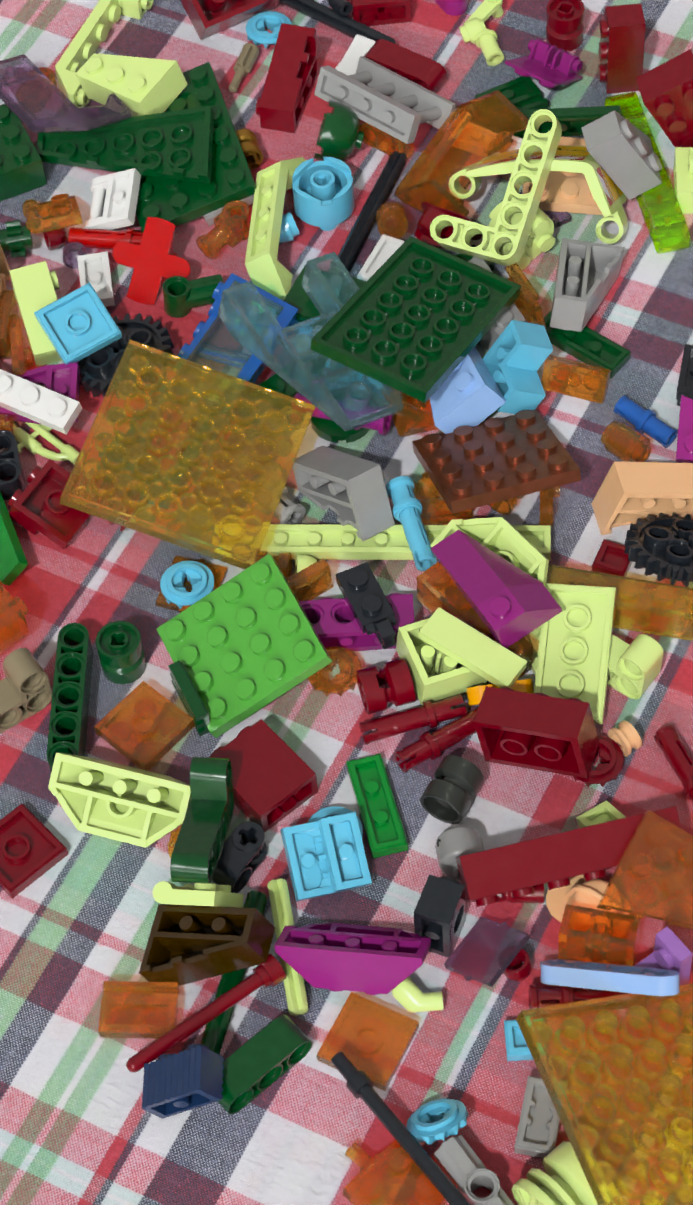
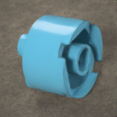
[292,157,355,231]

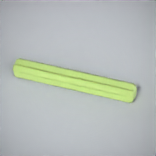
[267,878,309,1016]

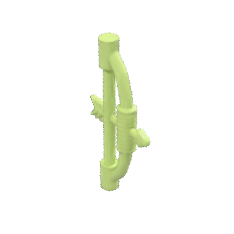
[4,420,83,465]

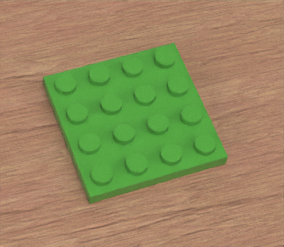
[156,553,333,738]

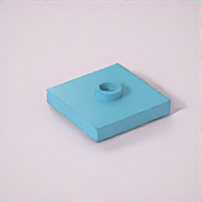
[34,283,122,365]

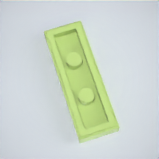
[418,607,527,688]

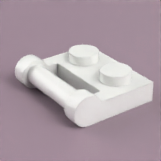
[84,168,141,230]

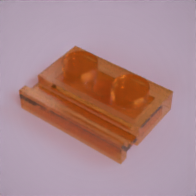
[505,263,547,332]
[98,981,180,1039]

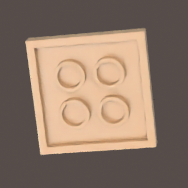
[522,137,603,215]

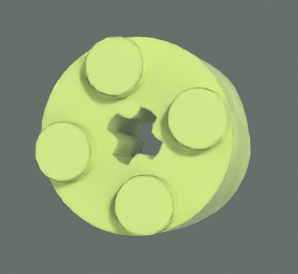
[482,201,555,271]

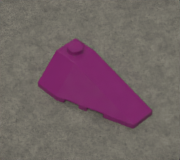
[430,530,562,648]

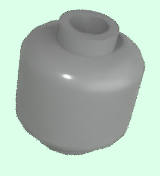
[435,824,484,880]

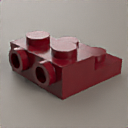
[8,459,99,549]

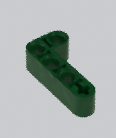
[170,757,234,884]

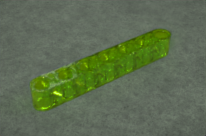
[604,92,690,254]

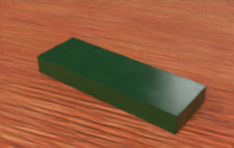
[538,310,631,378]

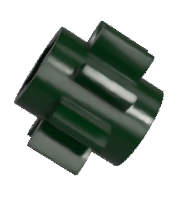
[0,220,33,258]

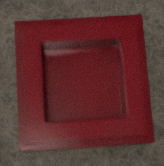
[592,539,633,582]

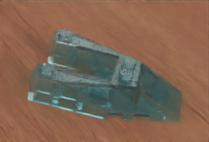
[218,252,403,431]

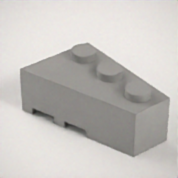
[581,110,662,200]
[550,238,625,332]
[291,445,395,541]

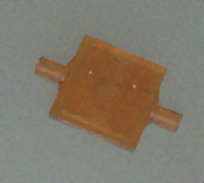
[343,1140,447,1205]

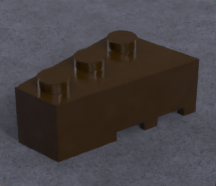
[139,904,275,991]

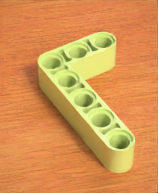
[430,109,562,266]

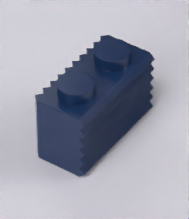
[142,1044,225,1119]

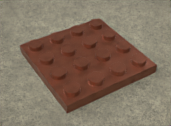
[412,409,581,514]

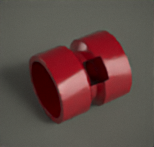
[546,0,585,52]
[356,658,416,715]

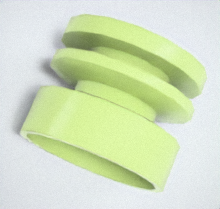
[512,1141,620,1205]

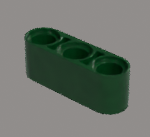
[217,1015,313,1115]

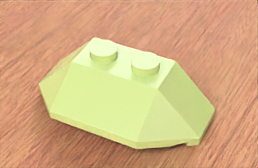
[430,517,549,587]
[48,752,191,848]

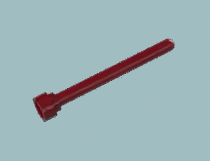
[126,953,287,1073]

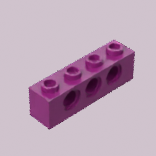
[298,593,415,653]

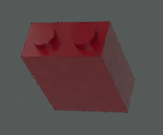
[209,719,318,833]

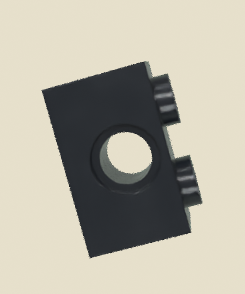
[414,874,466,958]

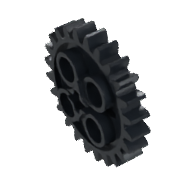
[78,313,174,400]
[624,512,693,587]

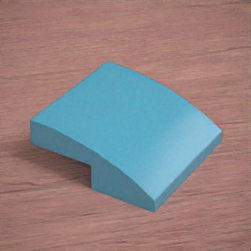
[280,812,372,902]

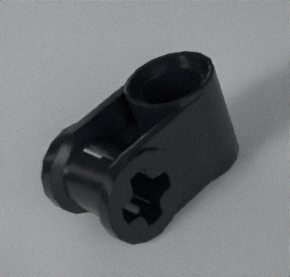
[212,822,268,893]

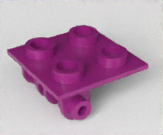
[505,38,583,88]

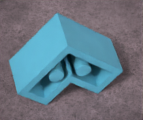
[483,320,553,414]

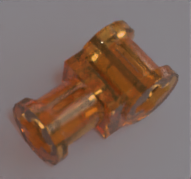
[196,200,250,260]

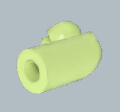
[392,976,444,1013]

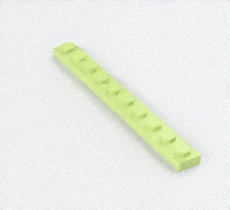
[212,524,551,561]

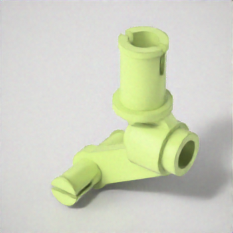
[459,0,504,66]

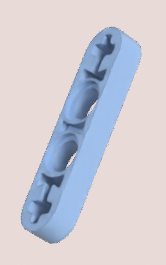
[540,959,680,996]

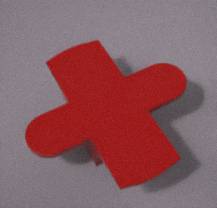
[112,217,191,305]

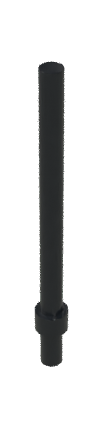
[331,1052,471,1205]

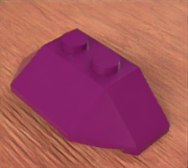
[274,923,431,995]

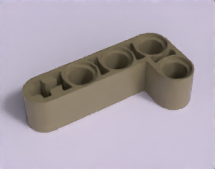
[0,648,52,734]

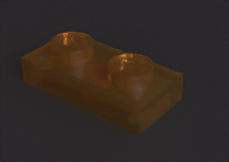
[541,355,611,404]

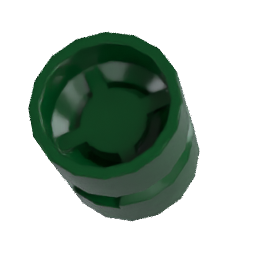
[96,621,146,685]

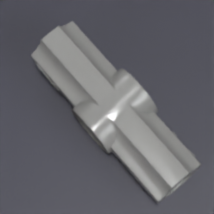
[433,1135,514,1205]

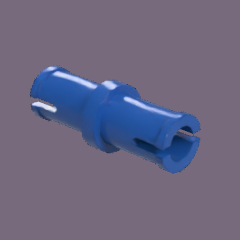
[613,395,678,448]

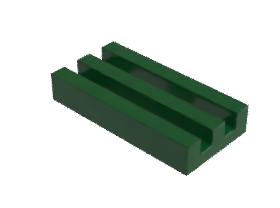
[168,661,210,736]

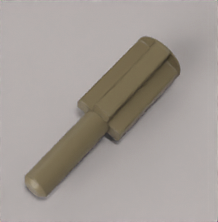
[228,43,259,93]

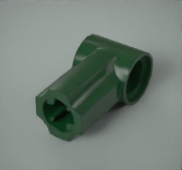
[163,274,224,318]

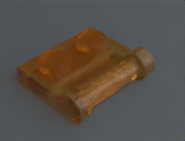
[22,194,83,234]

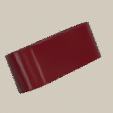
[364,39,447,93]

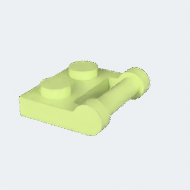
[153,881,244,908]

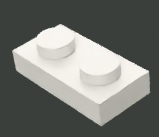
[77,251,115,307]

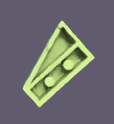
[9,261,62,367]

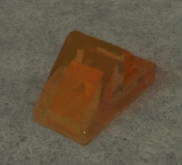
[386,386,438,437]

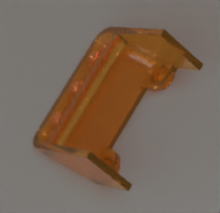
[394,90,529,217]

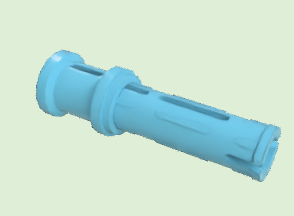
[385,476,437,571]

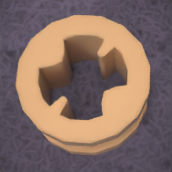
[608,720,642,757]

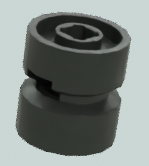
[420,755,484,824]

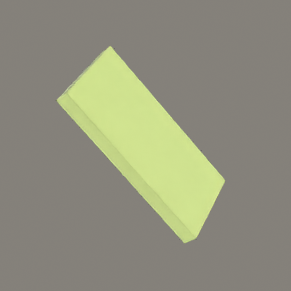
[534,583,616,724]

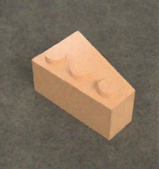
[591,461,693,535]

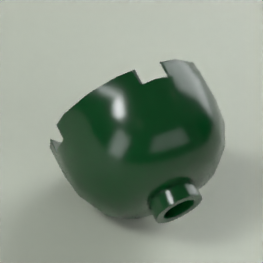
[314,100,364,161]

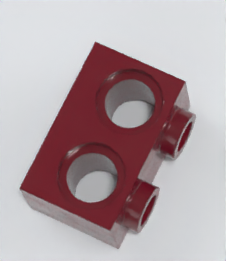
[351,0,411,26]

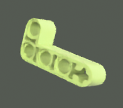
[529,626,664,700]

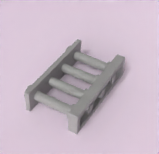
[314,56,456,144]

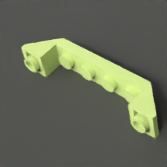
[55,0,154,116]
[245,157,306,309]

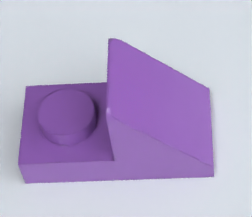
[635,926,693,992]

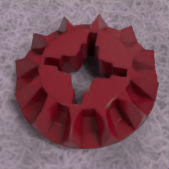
[573,735,624,787]

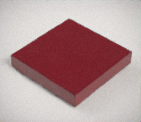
[0,803,68,899]

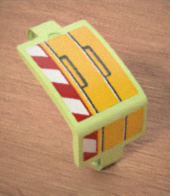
[449,146,628,244]

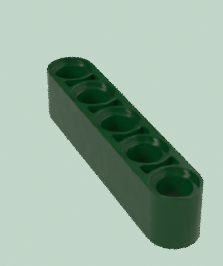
[46,623,93,772]

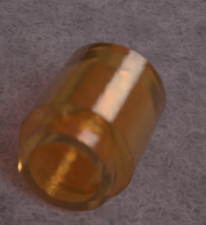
[601,421,651,462]

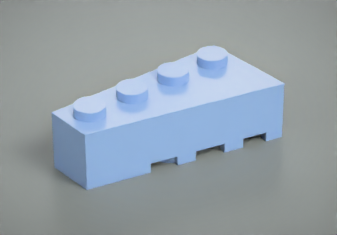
[430,347,506,434]

